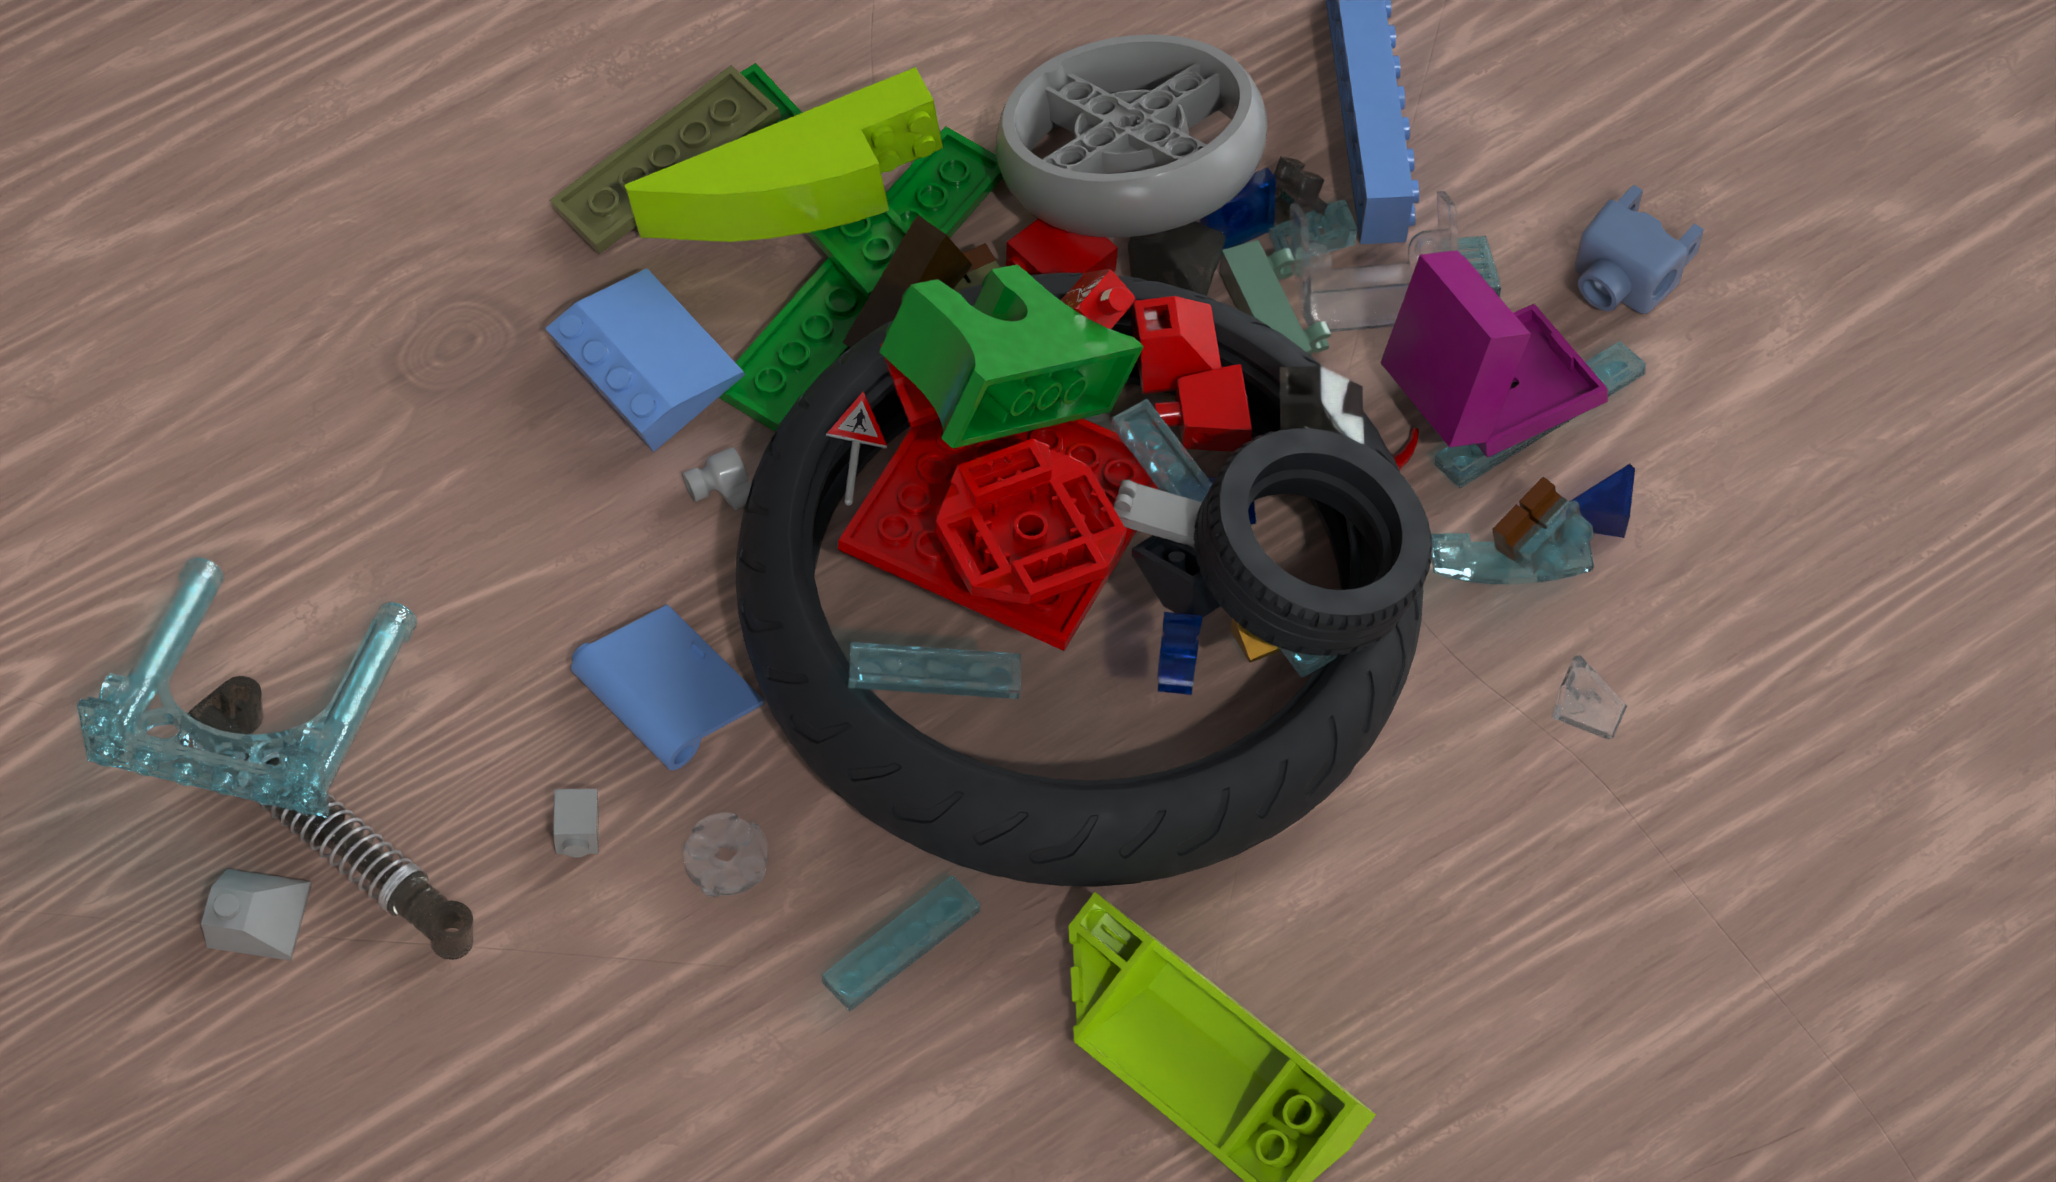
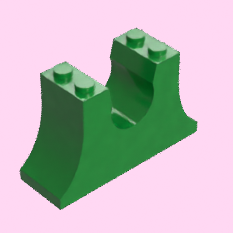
[879,264,1144,448]

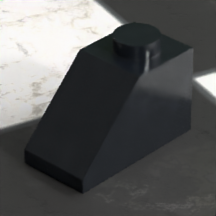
[1132,535,1220,624]

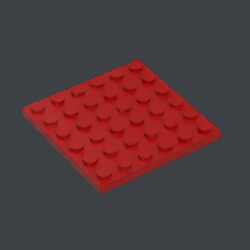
[838,418,1176,651]

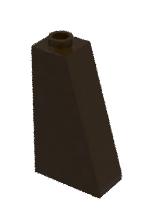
[843,215,973,349]

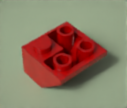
[1130,296,1222,394]

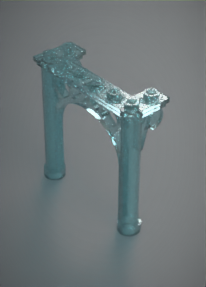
[77,557,417,818]

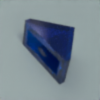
[1563,464,1635,538]

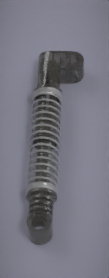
[181,676,474,960]

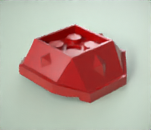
[935,438,1126,605]

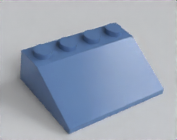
[545,268,745,452]

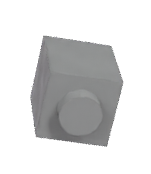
[553,789,599,857]

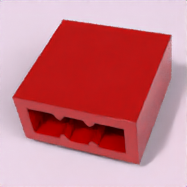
[1006,219,1118,275]

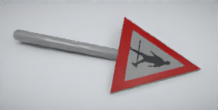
[826,391,887,506]

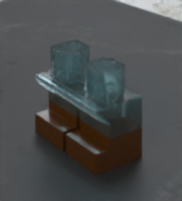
[1492,477,1594,576]

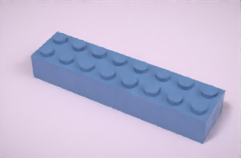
[1326,0,1419,244]

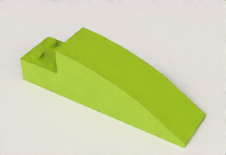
[624,67,943,242]

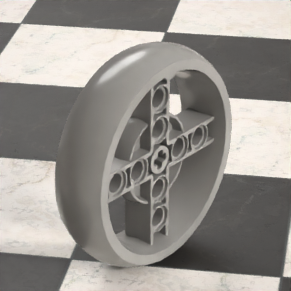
[996,34,1268,238]

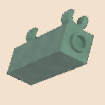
[1220,240,1331,355]

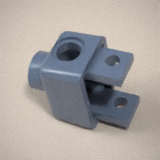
[1575,184,1704,314]

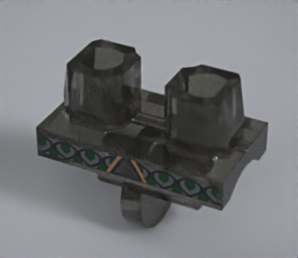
[1259,156,1328,226]

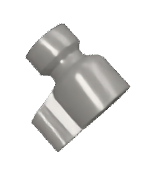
[682,446,751,510]

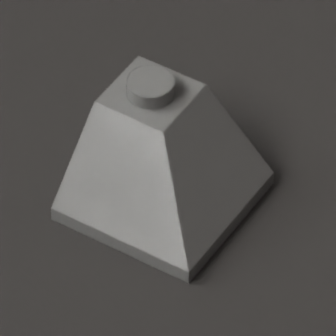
[201,869,312,961]

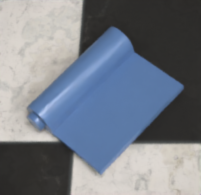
[571,604,764,771]

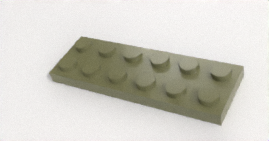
[550,65,781,254]

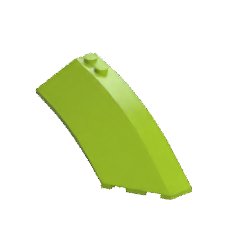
[1069,892,1376,1182]

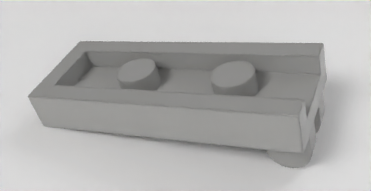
[1114,480,1202,547]

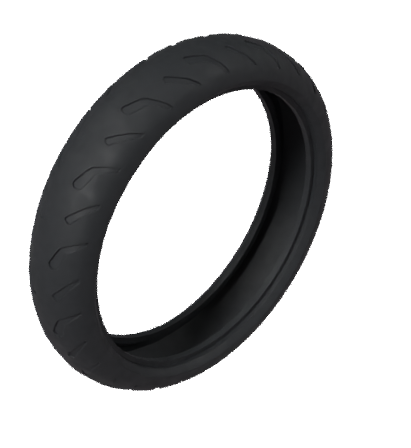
[736,273,1424,887]

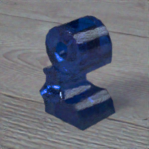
[1157,612,1203,695]

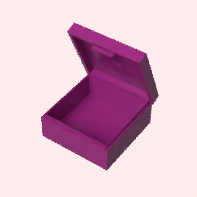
[1380,250,1608,458]

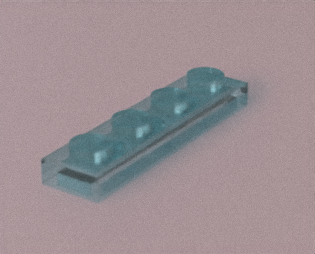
[848,642,1021,699]
[822,875,980,1012]

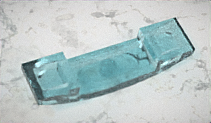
[1431,532,1594,585]

